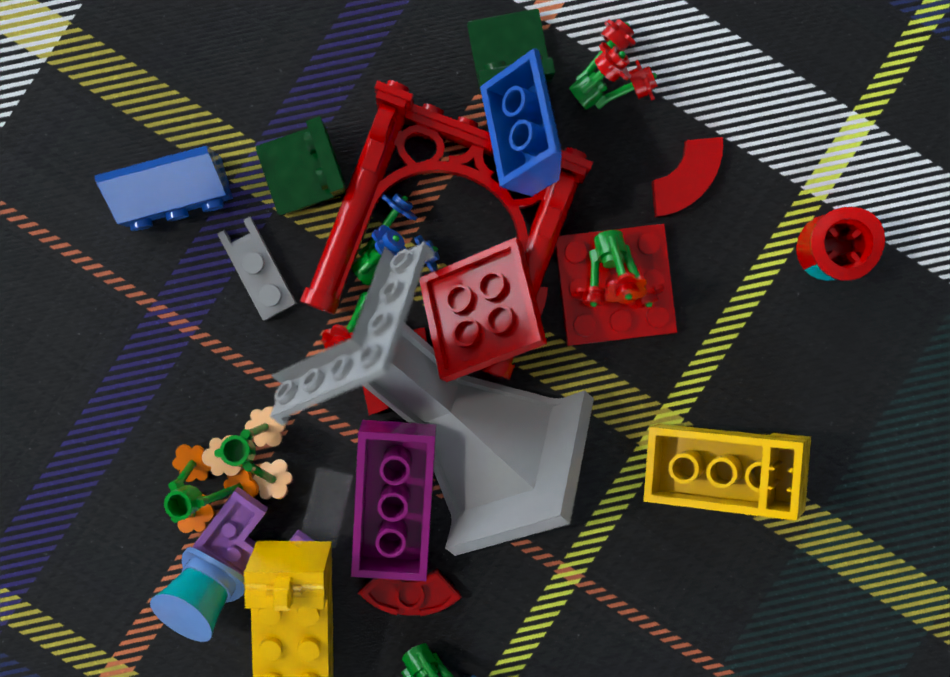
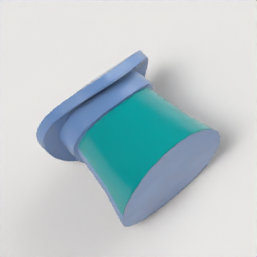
[150,547,245,642]

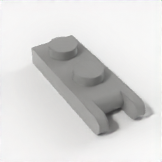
[218,216,297,321]

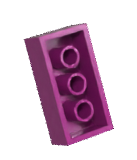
[351,420,437,581]

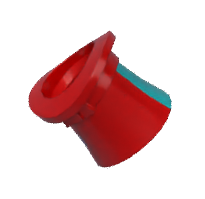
[796,207,885,281]

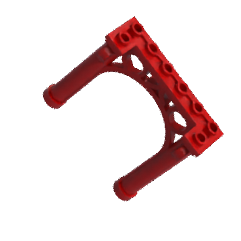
[300,80,593,380]

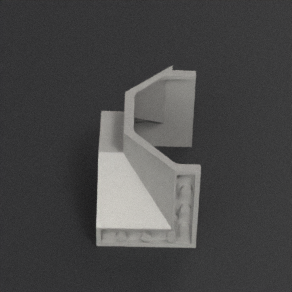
[270,242,594,556]

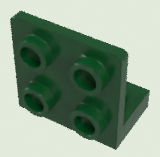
[467,9,555,95]
[256,116,347,216]

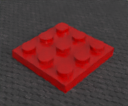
[555,224,677,346]
[419,237,547,382]

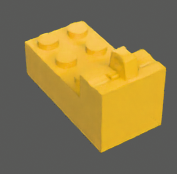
[644,424,811,521]
[244,541,334,677]

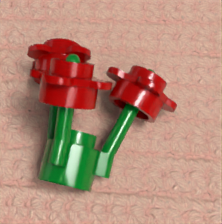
[569,19,658,110]

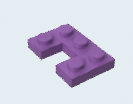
[192,487,314,577]

